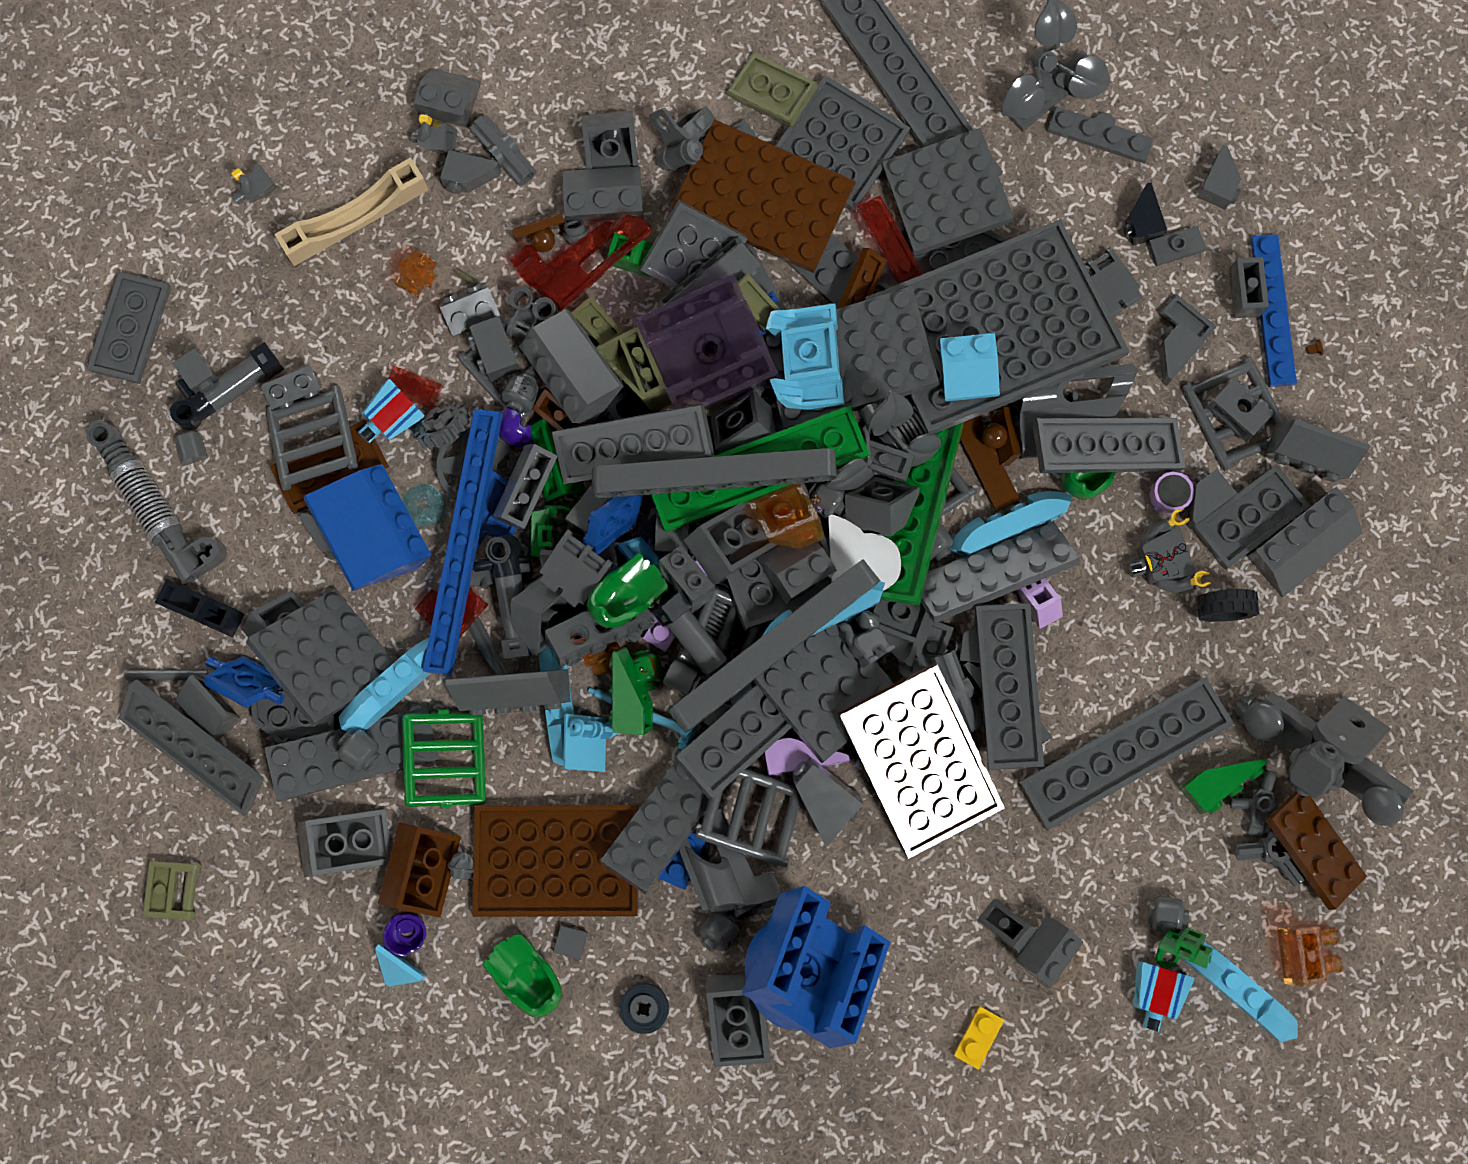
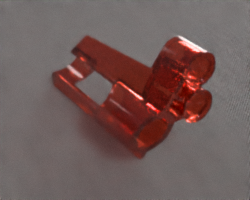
[509,214,651,311]

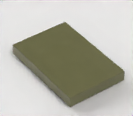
[727,53,818,128]

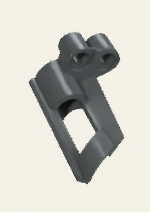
[1013,364,1138,459]
[679,809,782,920]

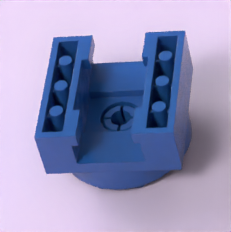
[742,885,891,1048]

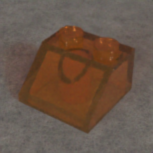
[749,483,825,549]

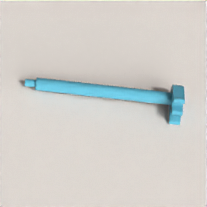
[588,687,697,750]

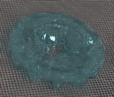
[403,484,445,527]

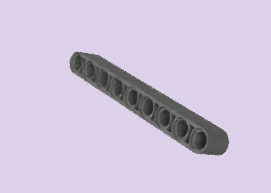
[592,449,837,498]
[669,559,881,733]

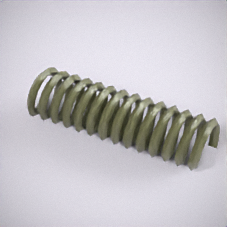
[454,269,479,285]

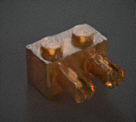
[1277,925,1343,986]

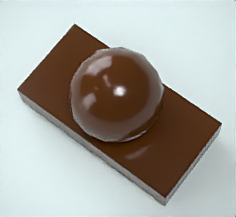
[512,213,565,253]
[982,407,1022,466]

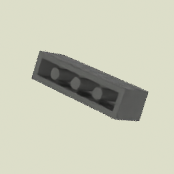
[658,235,761,332]

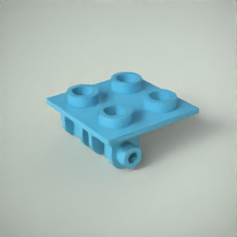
[563,714,617,772]

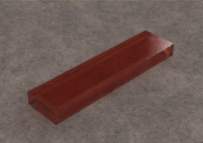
[857,195,924,284]

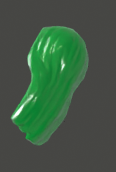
[1061,472,1117,500]
[587,553,669,628]
[482,933,562,1018]

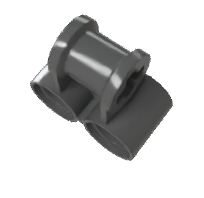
[506,287,560,340]

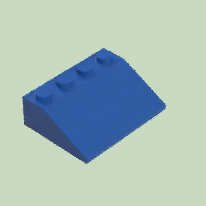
[303,464,431,591]

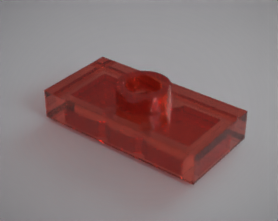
[388,366,443,410]

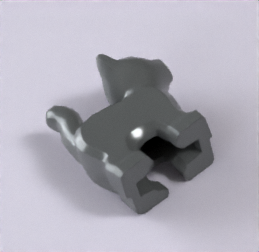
[840,610,895,668]

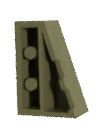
[596,325,676,413]

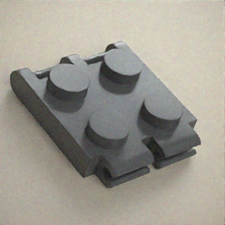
[1085,247,1141,318]
[539,529,613,608]

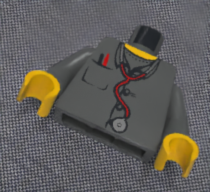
[1127,509,1212,593]

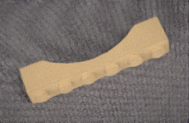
[274,157,428,266]

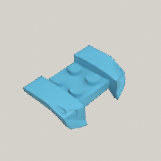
[766,303,845,410]

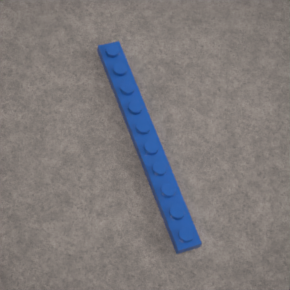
[423,409,503,676]

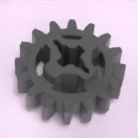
[414,402,470,450]

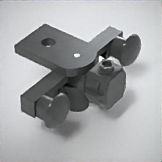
[1244,692,1414,826]

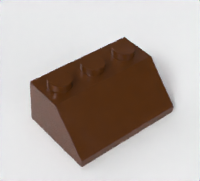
[378,822,461,918]

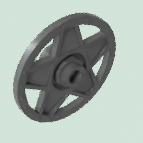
[437,428,516,500]

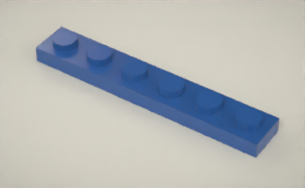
[1250,234,1297,387]

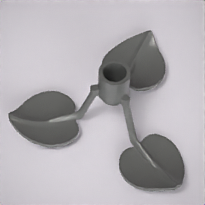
[1001,0,1110,118]
[825,390,941,490]

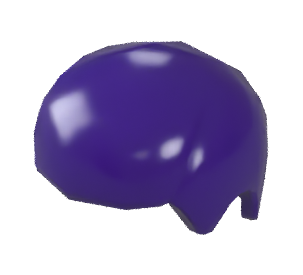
[499,408,534,447]
[383,912,427,957]

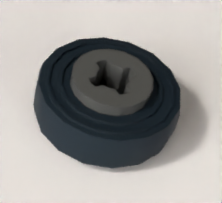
[619,983,669,1034]

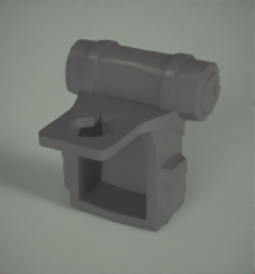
[649,106,715,171]

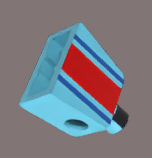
[358,379,425,443]
[1134,962,1194,1032]

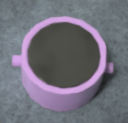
[1150,472,1194,515]

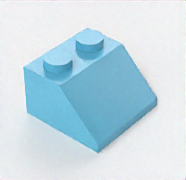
[940,333,1000,402]

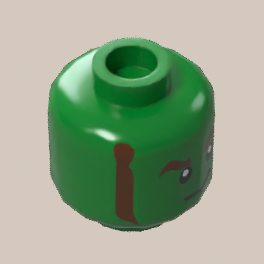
[631,650,664,692]

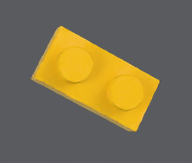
[953,1006,1004,1070]

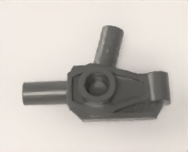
[1230,770,1278,837]

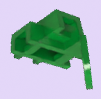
[529,506,571,557]
[1155,927,1213,969]

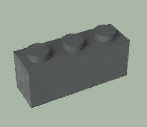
[492,444,557,529]

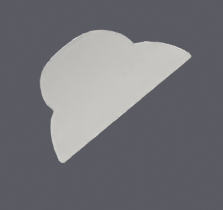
[828,515,901,590]

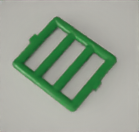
[402,710,486,809]

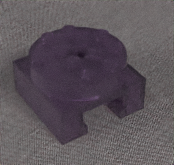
[635,273,780,410]

